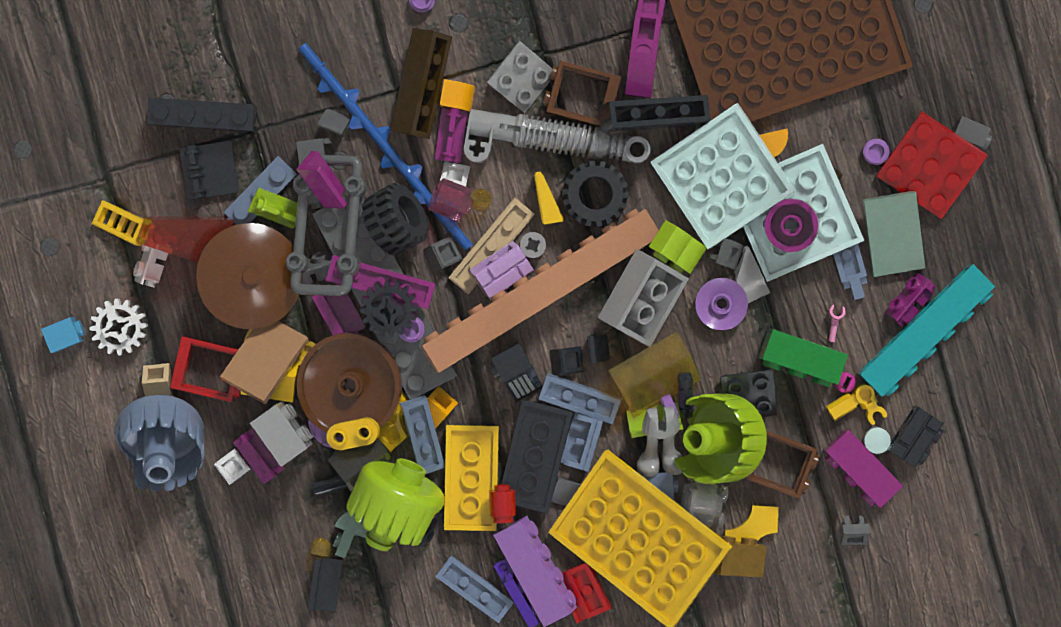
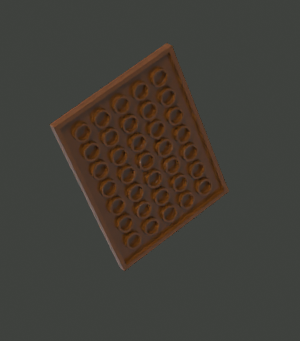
[668,0,913,122]

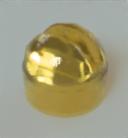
[470,189,492,212]
[309,537,331,557]

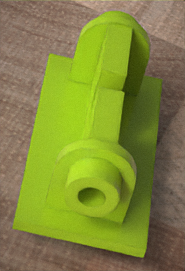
[247,187,298,229]

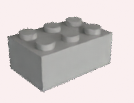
[598,249,689,347]
[250,401,314,467]

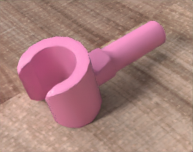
[828,305,845,342]

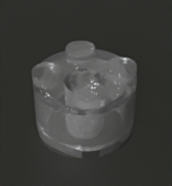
[680,477,728,531]

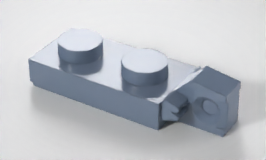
[833,244,867,300]

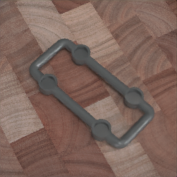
[286,155,367,296]

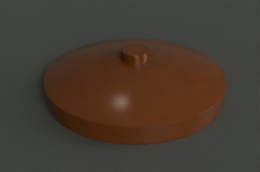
[196,223,303,329]
[297,332,402,438]

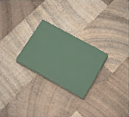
[863,191,925,277]

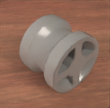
[520,232,546,258]

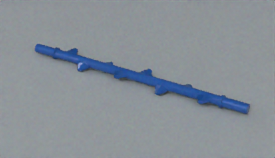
[298,43,473,251]

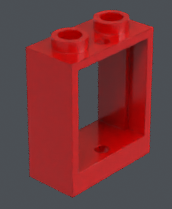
[170,336,241,402]

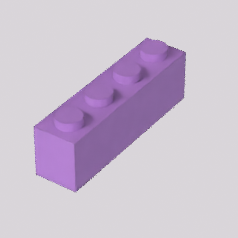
[493,516,577,627]

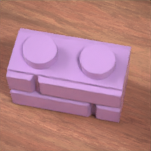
[469,241,534,300]

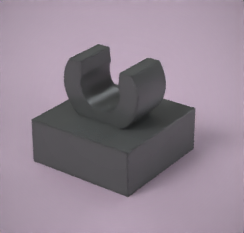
[709,238,744,270]
[840,516,870,545]

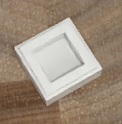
[214,448,251,485]

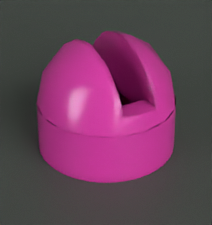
[835,372,856,393]

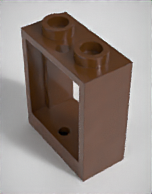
[543,60,621,127]
[745,430,819,498]

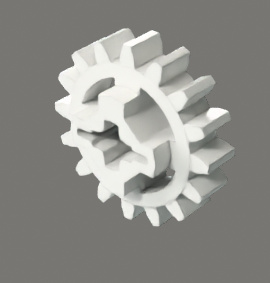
[89,299,148,355]

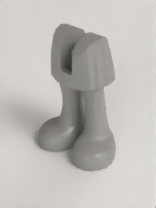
[637,406,683,477]

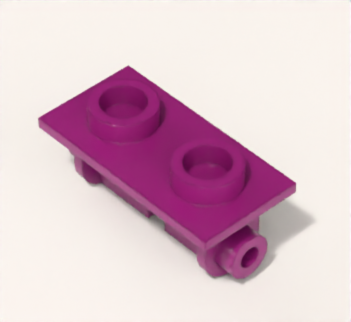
[435,108,468,163]
[884,273,936,327]
[233,428,285,484]

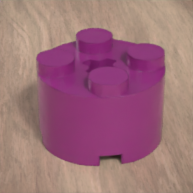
[765,198,819,252]

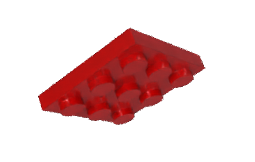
[876,111,987,219]

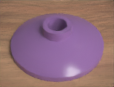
[695,278,748,330]

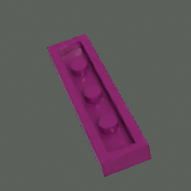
[326,255,436,309]

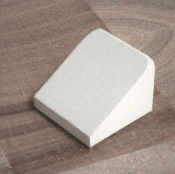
[438,161,470,197]

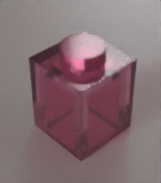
[428,178,472,221]

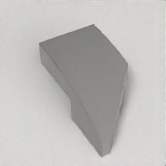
[734,246,770,303]

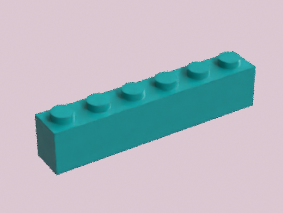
[857,264,995,397]

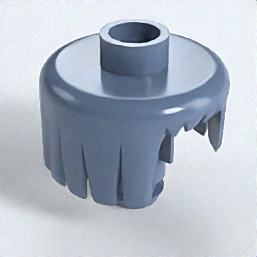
[114,395,204,492]

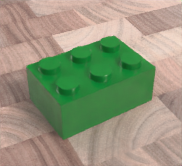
[758,328,848,387]

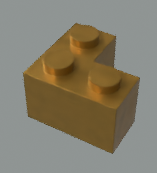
[714,533,767,577]

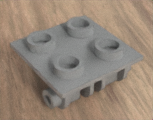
[487,41,552,113]

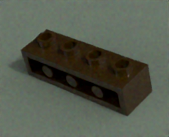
[390,28,452,139]

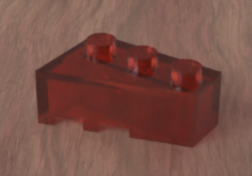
[136,216,234,263]

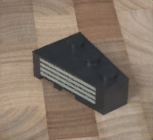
[489,342,543,402]

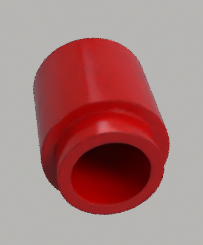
[489,484,516,523]

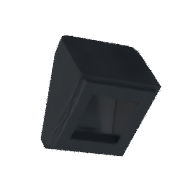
[587,335,610,363]
[550,346,584,376]

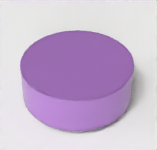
[862,139,889,165]
[660,394,679,419]

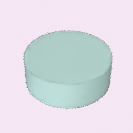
[863,427,891,454]

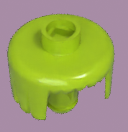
[674,394,767,484]
[346,458,445,551]

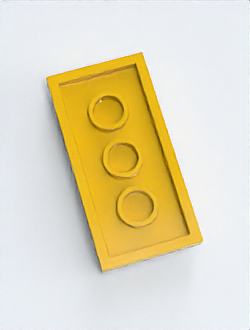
[444,425,499,531]

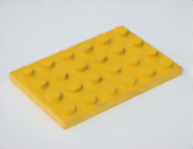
[548,450,732,627]

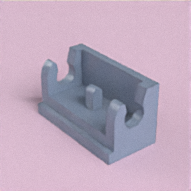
[561,412,603,472]

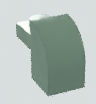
[333,511,370,558]

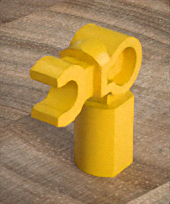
[825,383,887,425]

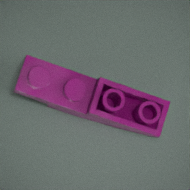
[625,0,666,99]

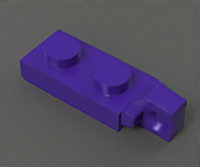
[493,558,539,627]

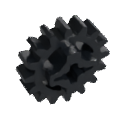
[360,278,419,338]

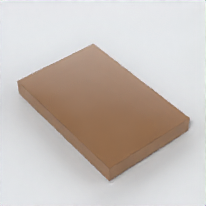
[220,321,309,404]

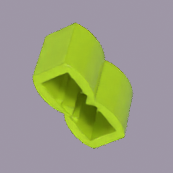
[649,220,707,274]

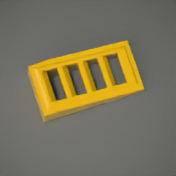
[534,172,563,225]
[92,200,153,247]

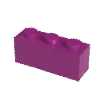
[823,428,903,508]

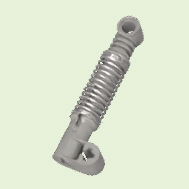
[464,109,650,164]

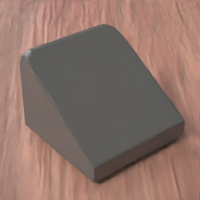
[318,109,350,136]
[423,236,462,272]
[551,476,582,506]

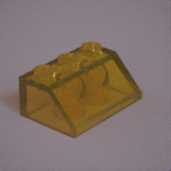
[607,332,702,419]

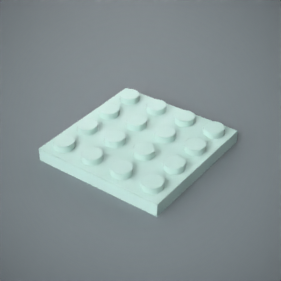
[651,103,796,249]
[743,144,864,282]

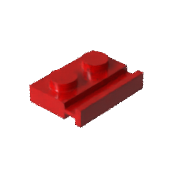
[562,562,612,623]

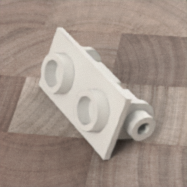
[133,231,171,288]

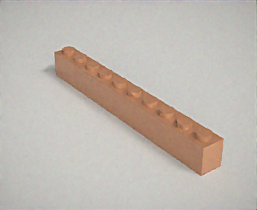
[420,209,659,374]

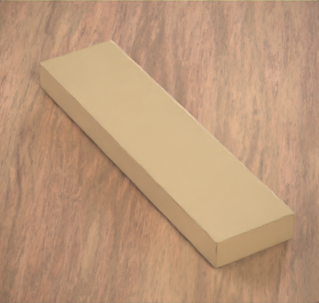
[448,198,535,295]

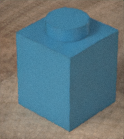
[41,317,85,353]

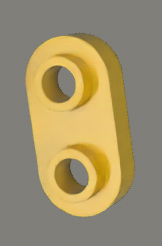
[327,417,380,450]

